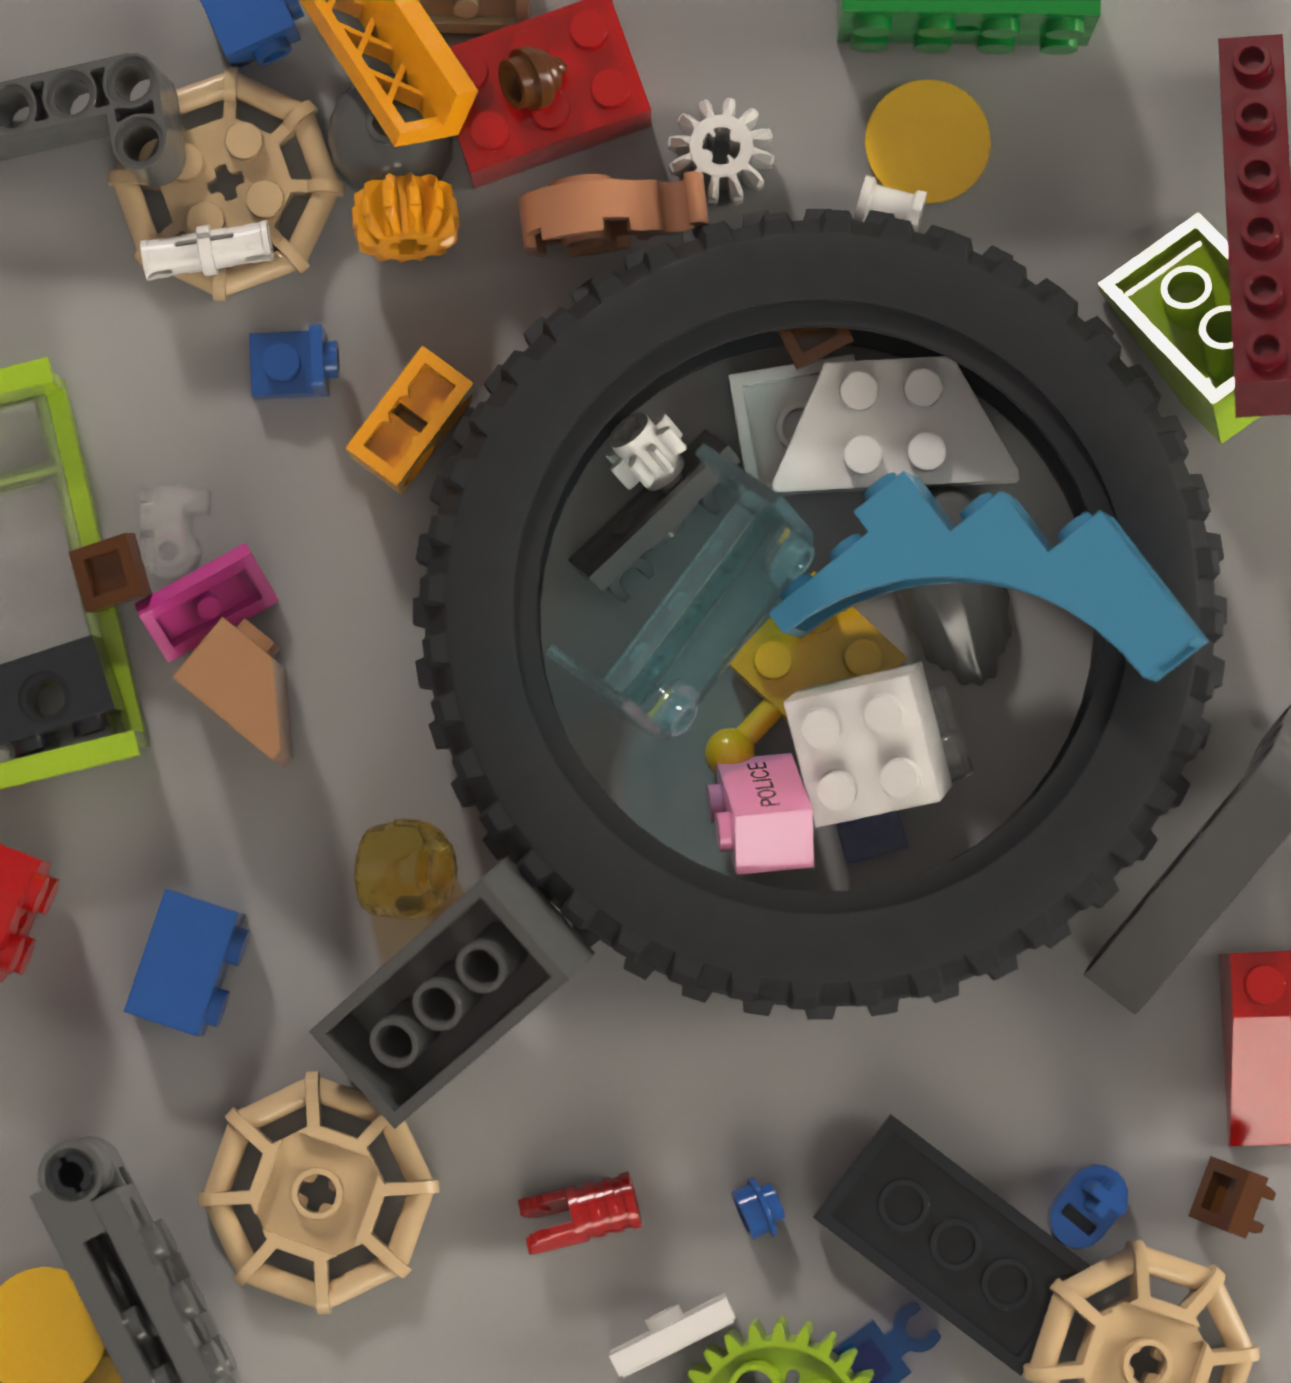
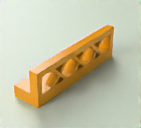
[299,0,478,147]

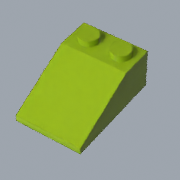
[1098,212,1261,444]

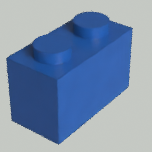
[123,889,250,1036]

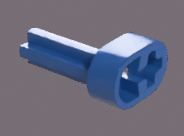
[1047,1164,1129,1249]

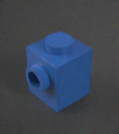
[200,0,304,68]

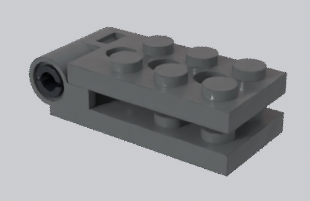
[30,1136,237,1383]

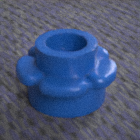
[731,1177,785,1240]

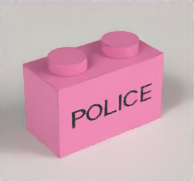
[706,753,814,875]

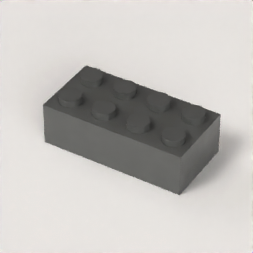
[309,855,595,1129]

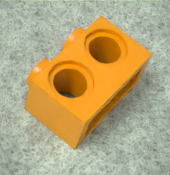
[345,345,478,495]

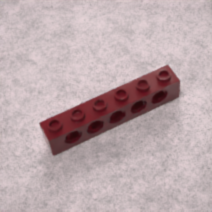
[1218,34,1291,418]

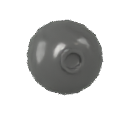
[328,73,454,192]

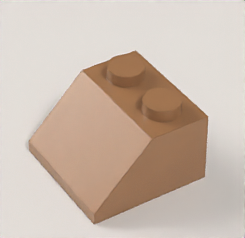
[172,617,294,767]

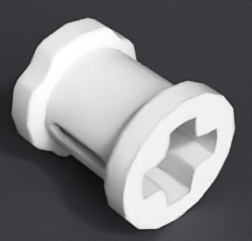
[854,175,928,232]

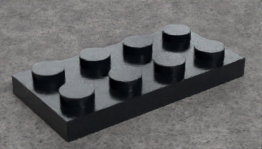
[813,1114,1090,1376]

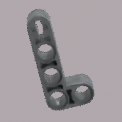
[0,53,186,186]

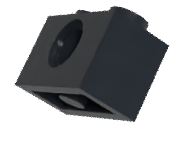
[0,635,126,758]

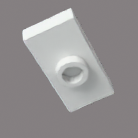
[609,1293,736,1378]

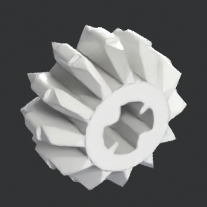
[668,98,774,207]

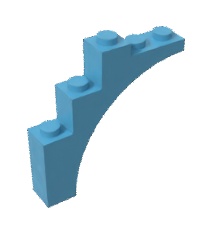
[768,471,1209,682]

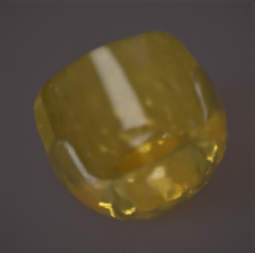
[353,818,458,920]

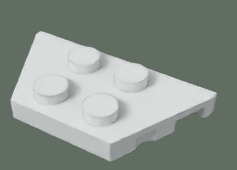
[771,356,1019,496]

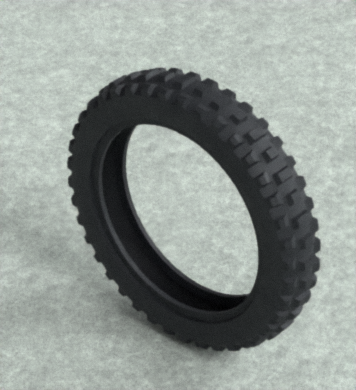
[413,209,1227,1020]

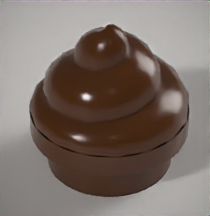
[498,46,567,111]

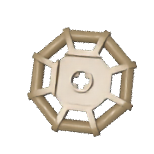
[108,66,345,301]
[197,1071,440,1315]
[1023,1240,1260,1383]

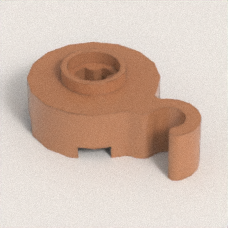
[518,171,709,257]

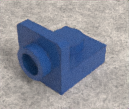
[249,324,340,400]

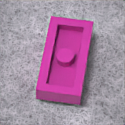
[134,542,279,663]

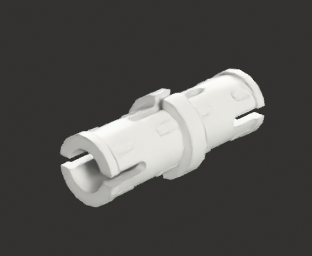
[140,220,274,281]

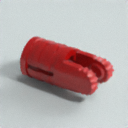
[518,1171,643,1255]

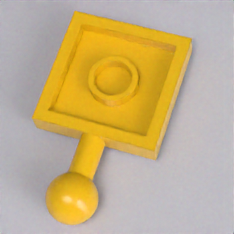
[704,571,907,775]

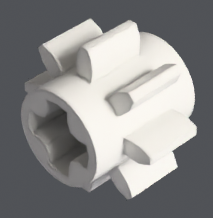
[606,412,687,491]

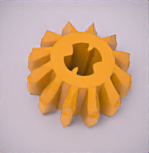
[351,171,460,264]

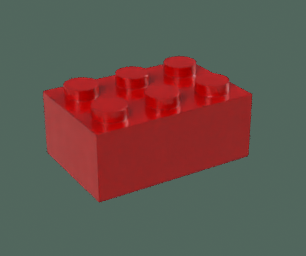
[450,0,652,188]

